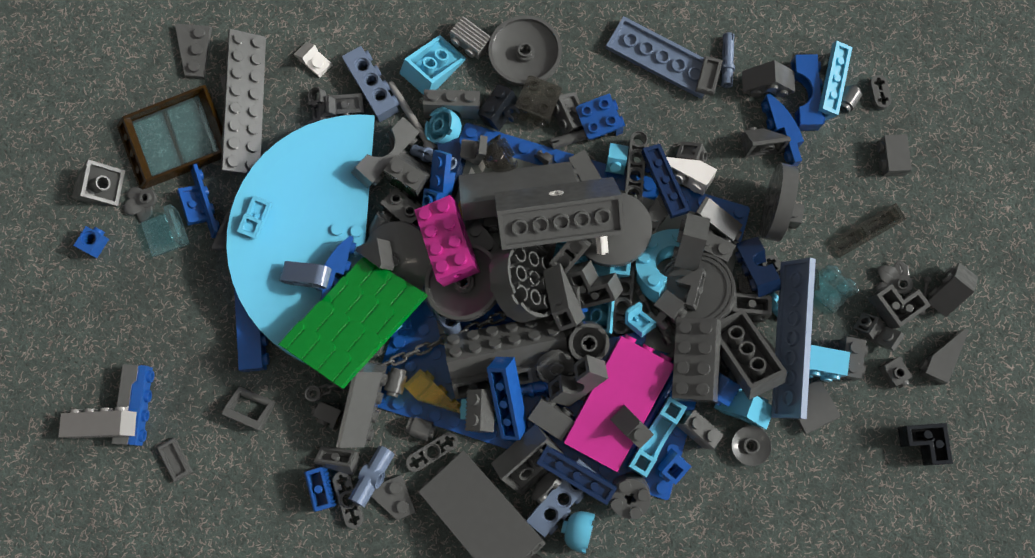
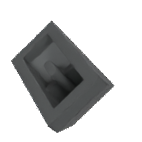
[355,238,394,271]

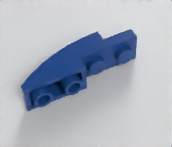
[761,94,804,166]
[422,150,456,207]
[315,236,357,301]

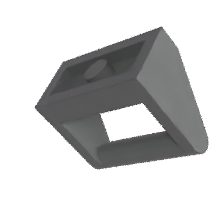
[222,386,275,431]

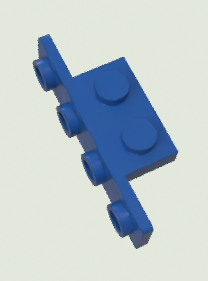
[177,164,220,238]

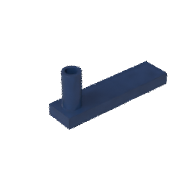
[641,144,690,219]
[536,445,617,505]

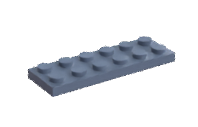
[605,16,705,99]

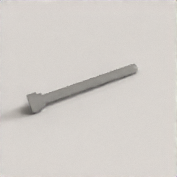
[388,81,438,155]

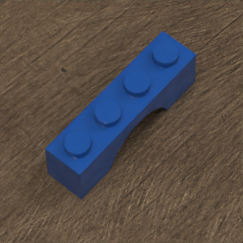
[791,54,825,131]

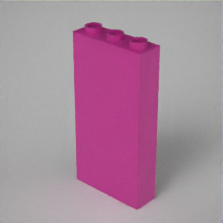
[563,334,674,472]

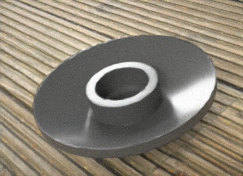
[731,426,772,466]

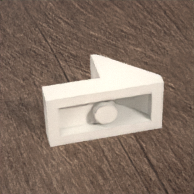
[294,42,332,78]

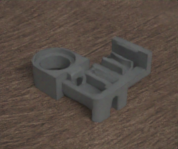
[308,87,336,123]

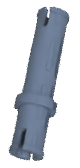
[720,32,735,88]
[410,144,457,169]

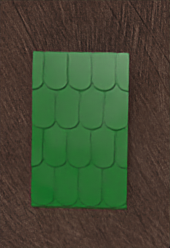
[278,257,428,389]

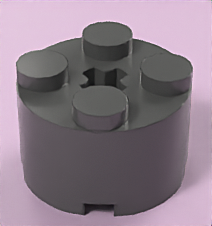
[568,321,610,361]
[610,472,651,519]

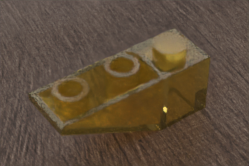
[403,369,461,415]

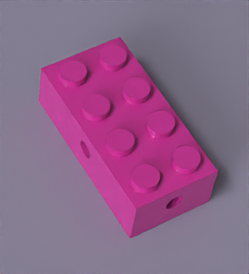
[414,195,480,287]

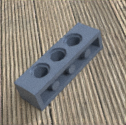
[342,46,399,122]
[526,457,597,537]

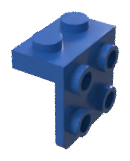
[576,93,625,140]

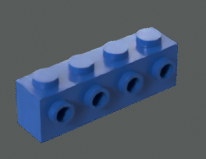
[487,357,528,440]

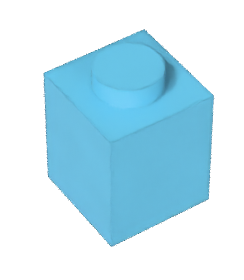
[605,143,629,175]

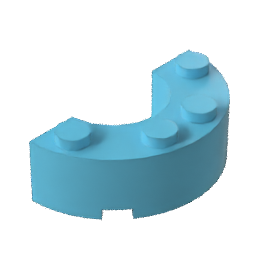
[635,229,680,303]

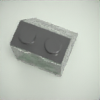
[384,154,431,204]

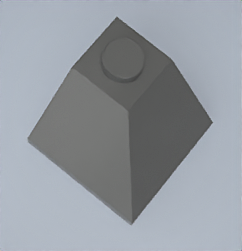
[741,127,791,158]
[72,159,125,206]

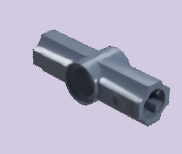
[348,446,395,508]

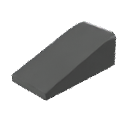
[314,446,360,475]

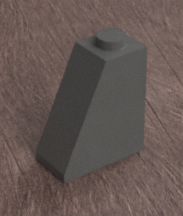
[694,196,742,242]

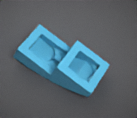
[237,195,273,239]

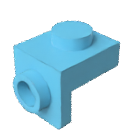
[625,302,656,338]

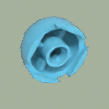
[424,107,462,144]
[561,511,595,554]

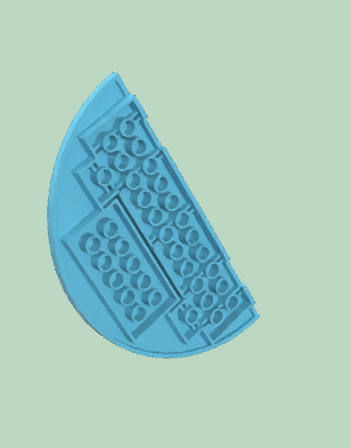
[226,115,375,364]

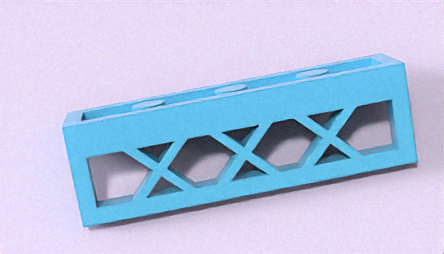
[818,41,852,121]

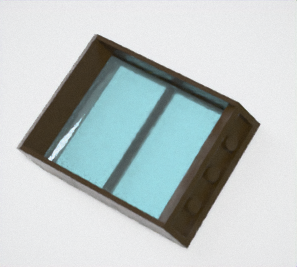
[117,85,223,190]

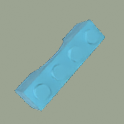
[627,397,687,478]

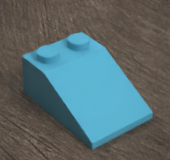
[399,35,466,95]

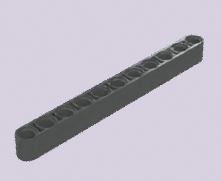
[612,131,648,336]

